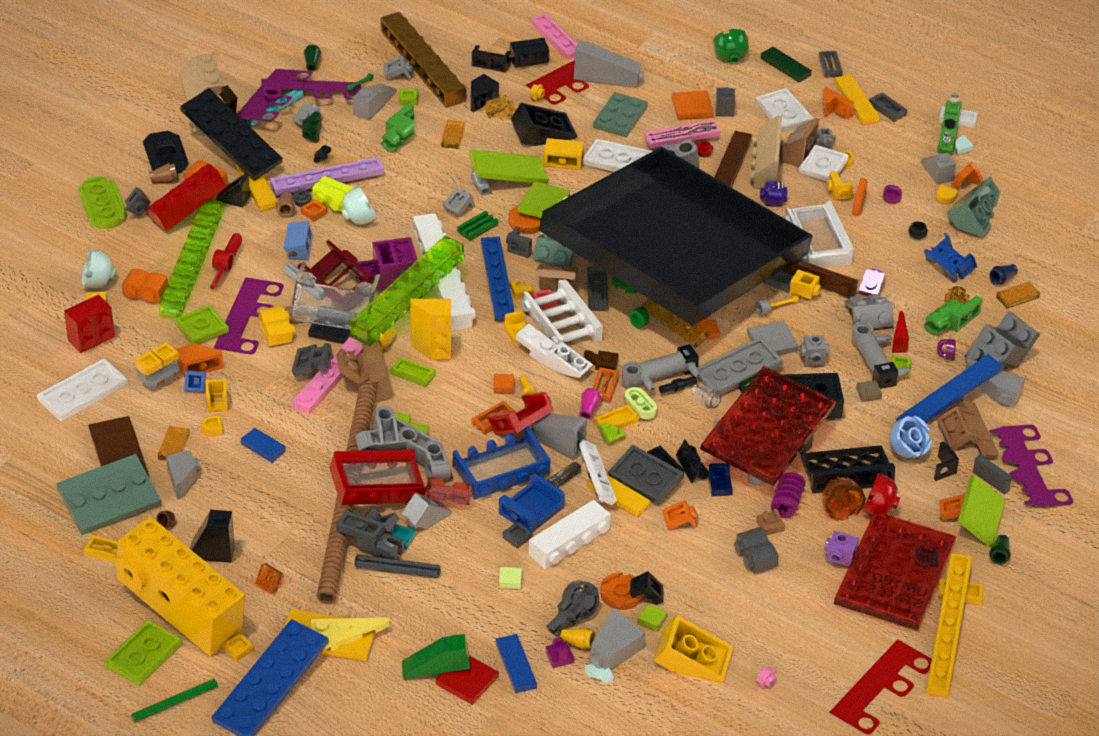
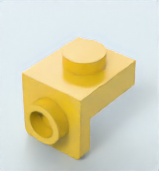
[826,171,853,201]

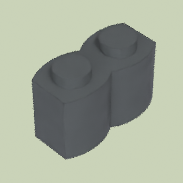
[734,527,779,573]

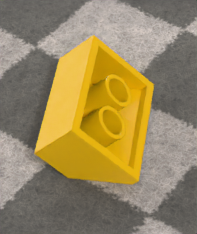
[410,299,451,360]

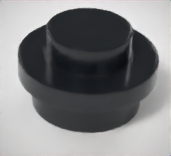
[908,221,928,239]

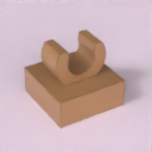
[756,509,785,535]

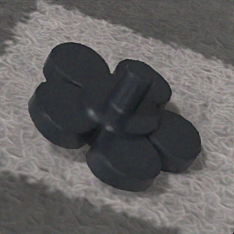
[314,145,331,163]

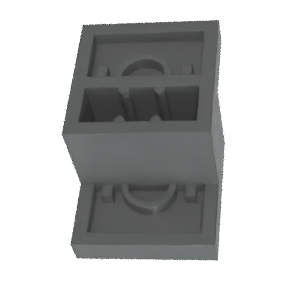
[964,311,1040,371]

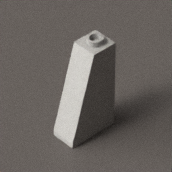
[574,40,644,88]

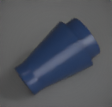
[989,264,1018,285]

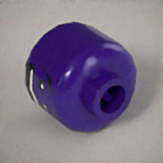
[760,181,787,206]

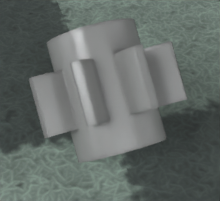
[816,128,836,149]

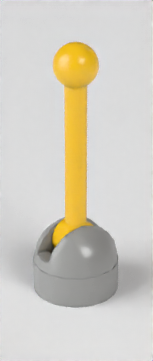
[755,295,799,316]

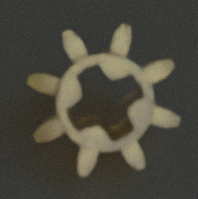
[944,286,970,304]

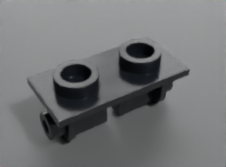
[676,440,709,483]

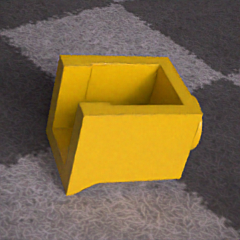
[205,379,228,412]

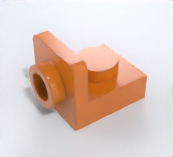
[940,494,965,521]
[662,500,698,530]

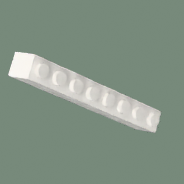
[413,213,475,331]

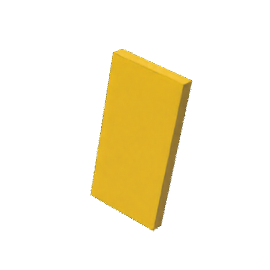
[284,609,376,661]

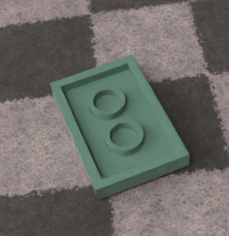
[593,92,648,138]

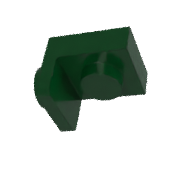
[302,111,322,143]

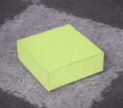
[499,567,522,589]

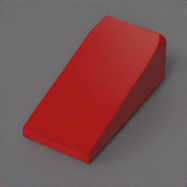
[892,311,909,353]

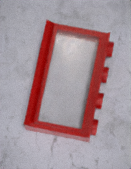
[329,450,427,505]

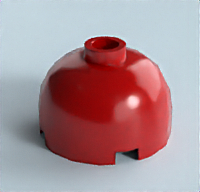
[863,473,901,516]

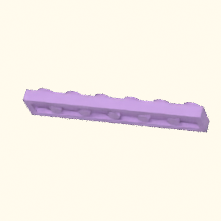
[270,157,384,196]

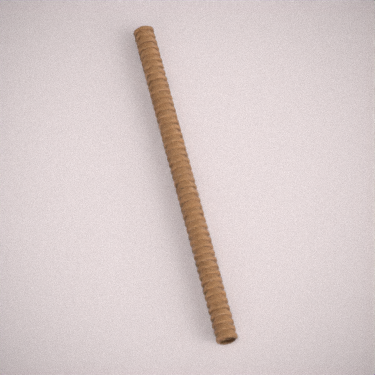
[316,378,379,603]

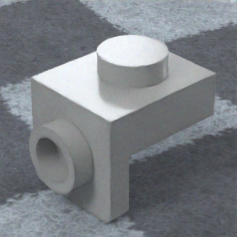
[292,103,324,127]

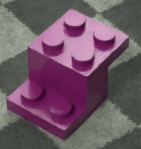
[356,237,419,292]

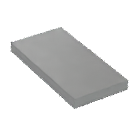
[697,337,783,398]

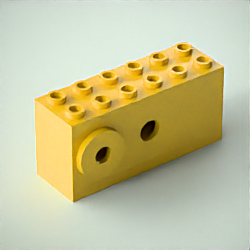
[115,516,245,657]

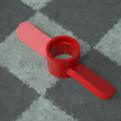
[210,233,242,289]

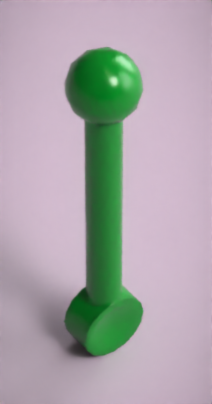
[347,73,373,91]

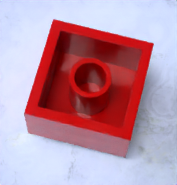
[64,294,115,353]

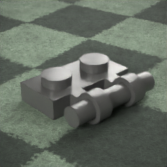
[292,343,332,377]

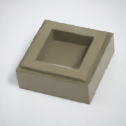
[856,380,882,402]

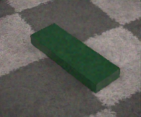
[761,47,812,82]

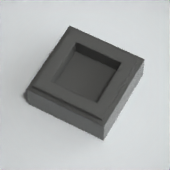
[502,522,533,549]

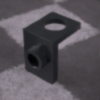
[934,441,959,481]

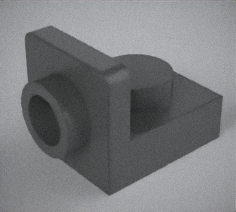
[506,227,532,258]

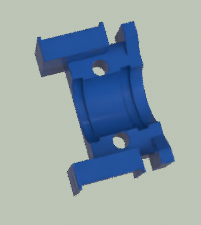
[924,233,978,283]

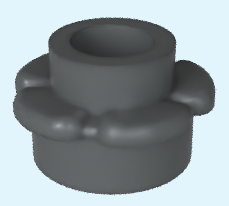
[293,190,311,207]

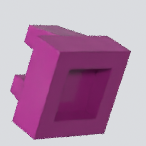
[545,637,574,668]

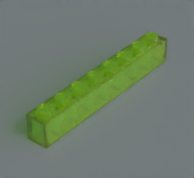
[350,235,465,346]

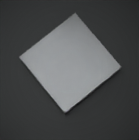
[747,320,799,355]

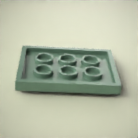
[56,454,162,535]

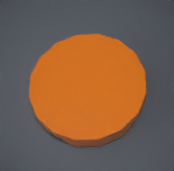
[508,205,541,234]
[600,573,643,610]

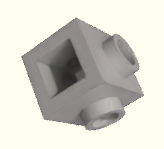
[800,335,830,367]

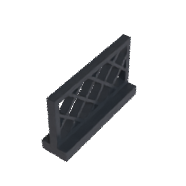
[801,445,895,493]

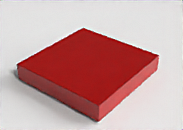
[435,656,499,705]

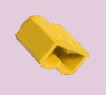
[259,305,295,346]

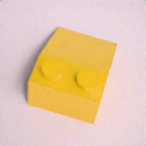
[654,615,734,683]

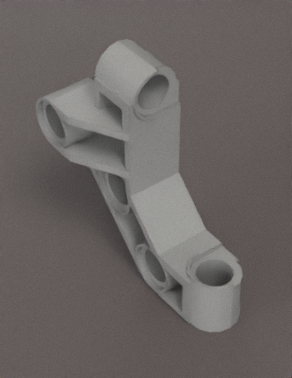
[355,405,450,481]

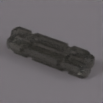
[546,462,581,487]

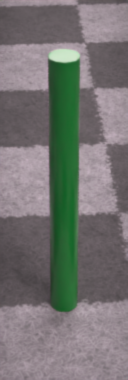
[131,678,218,722]

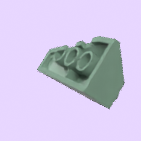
[947,176,1000,237]

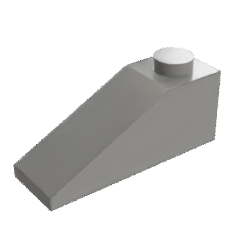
[353,84,397,121]
[965,359,1025,408]

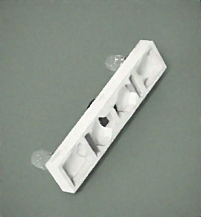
[573,440,617,505]

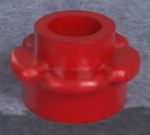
[697,141,714,158]

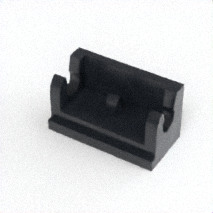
[472,45,511,73]

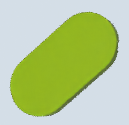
[79,176,126,229]

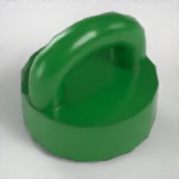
[629,307,649,328]

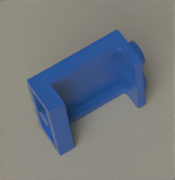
[499,473,565,533]

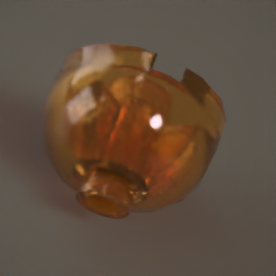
[821,477,866,520]

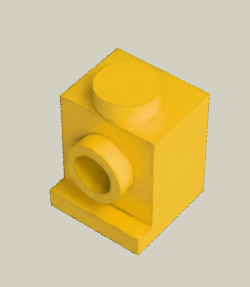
[789,270,821,300]

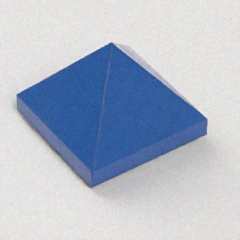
[184,370,206,393]

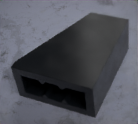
[190,509,235,563]

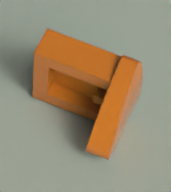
[951,162,983,189]

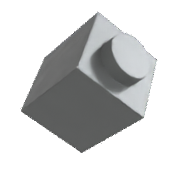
[715,87,735,117]

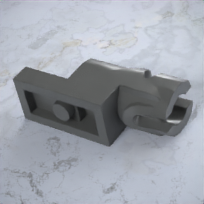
[336,510,404,559]

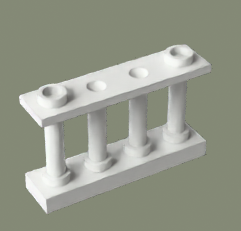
[522,279,603,345]

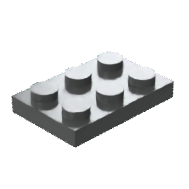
[608,444,684,506]

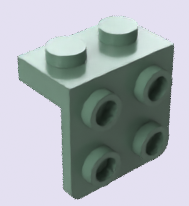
[533,234,574,266]

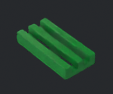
[457,211,498,241]

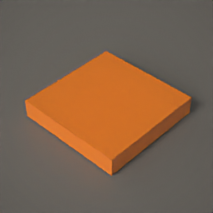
[672,90,714,120]

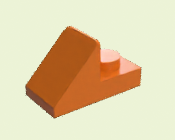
[822,87,854,120]

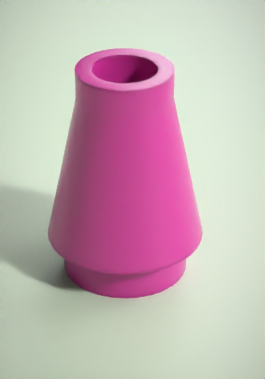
[579,388,601,419]

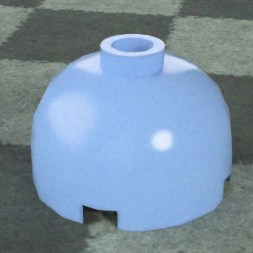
[889,416,932,458]

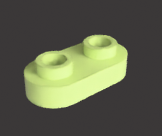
[625,387,657,419]

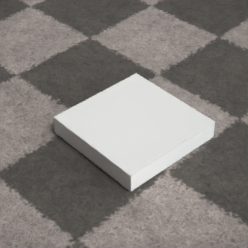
[798,145,849,181]

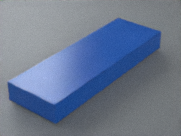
[496,634,537,693]

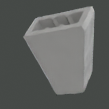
[533,413,587,461]
[589,608,645,670]

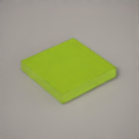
[175,305,229,344]

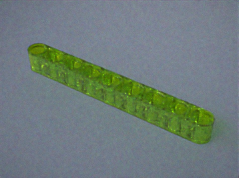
[159,200,223,318]

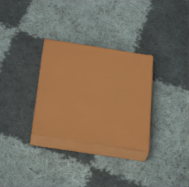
[536,264,578,280]

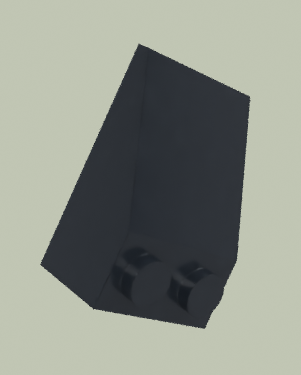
[511,102,577,146]

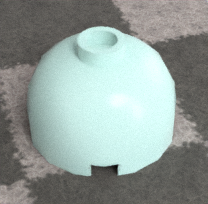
[341,186,377,225]
[81,249,115,289]

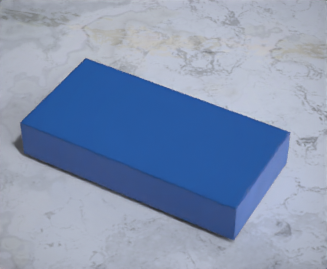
[241,428,286,463]

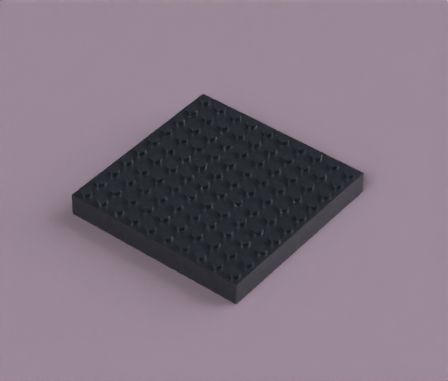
[539,147,813,325]

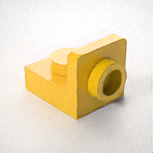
[504,310,526,344]

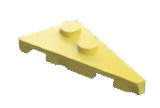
[311,617,390,650]

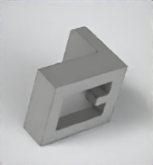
[384,56,413,80]
[443,188,475,217]

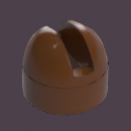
[156,510,176,528]

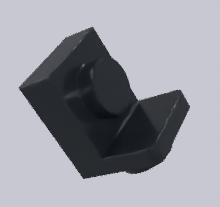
[630,571,664,605]

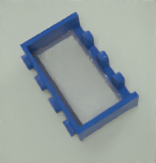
[452,426,551,500]

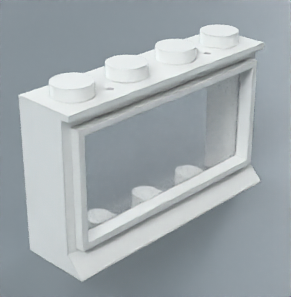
[783,200,854,268]

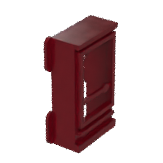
[298,240,377,312]

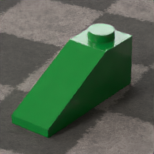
[402,634,470,679]

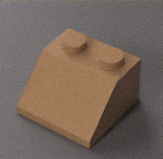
[780,118,820,167]

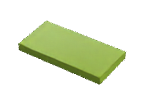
[469,149,549,184]

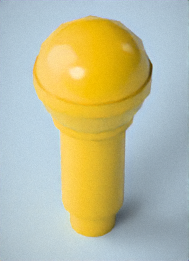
[520,375,537,395]

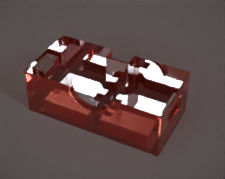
[426,477,473,505]

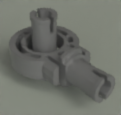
[546,580,599,636]

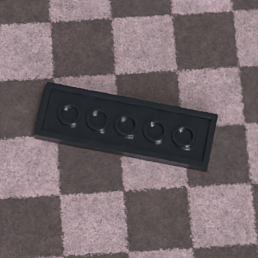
[180,88,283,181]

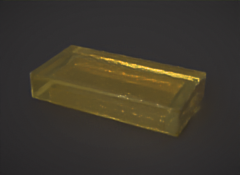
[441,120,465,149]
[996,281,1040,309]
[158,426,190,461]

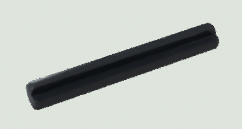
[355,554,440,578]

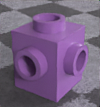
[824,530,859,567]

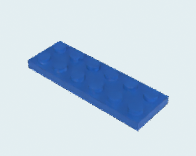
[211,619,329,736]

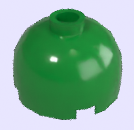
[713,29,749,63]

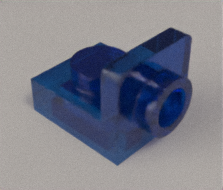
[708,463,733,497]

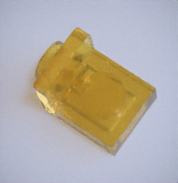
[486,94,515,119]

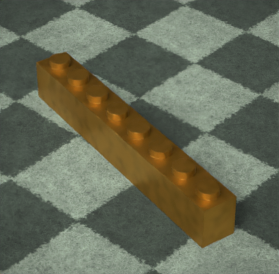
[380,12,467,108]

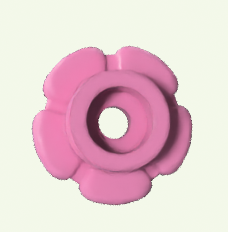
[757,667,777,688]

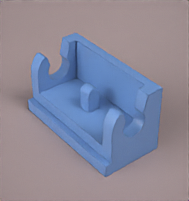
[284,221,313,261]

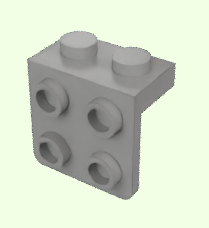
[845,294,894,328]

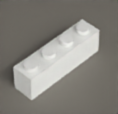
[528,500,611,569]

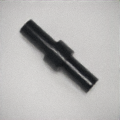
[659,376,697,394]

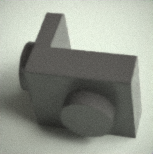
[125,187,151,216]
[364,507,400,534]

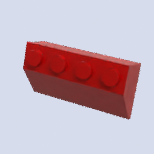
[146,163,226,231]

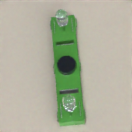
[937,93,962,155]

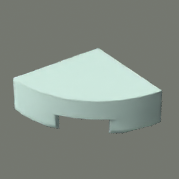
[955,135,974,155]
[584,664,613,683]

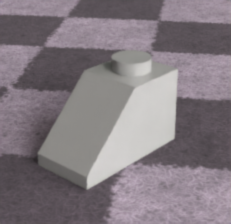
[921,153,956,184]
[166,450,200,499]
[402,493,452,529]

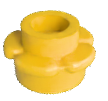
[530,84,545,102]

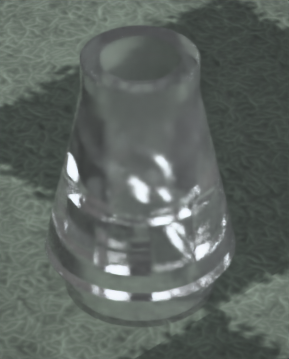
[691,384,721,408]

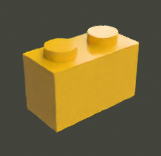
[544,138,584,170]

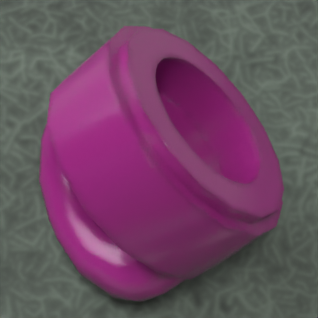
[883,185,902,204]
[937,339,956,359]

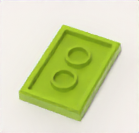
[517,181,570,218]
[958,475,1005,547]
[104,620,183,687]

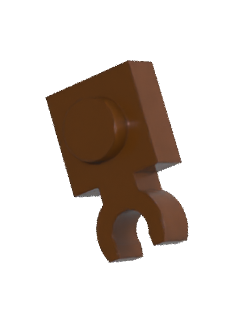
[584,350,619,370]

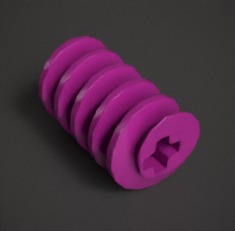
[771,472,806,518]

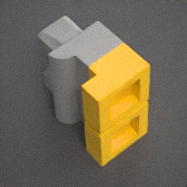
[135,342,179,391]

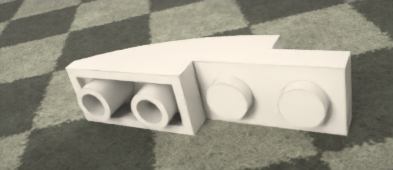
[515,323,593,378]

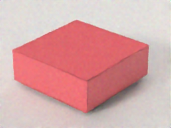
[532,289,557,310]

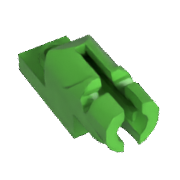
[381,103,415,152]
[924,295,983,335]

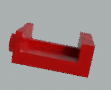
[487,392,554,435]

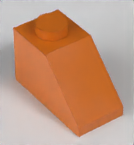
[176,343,223,378]

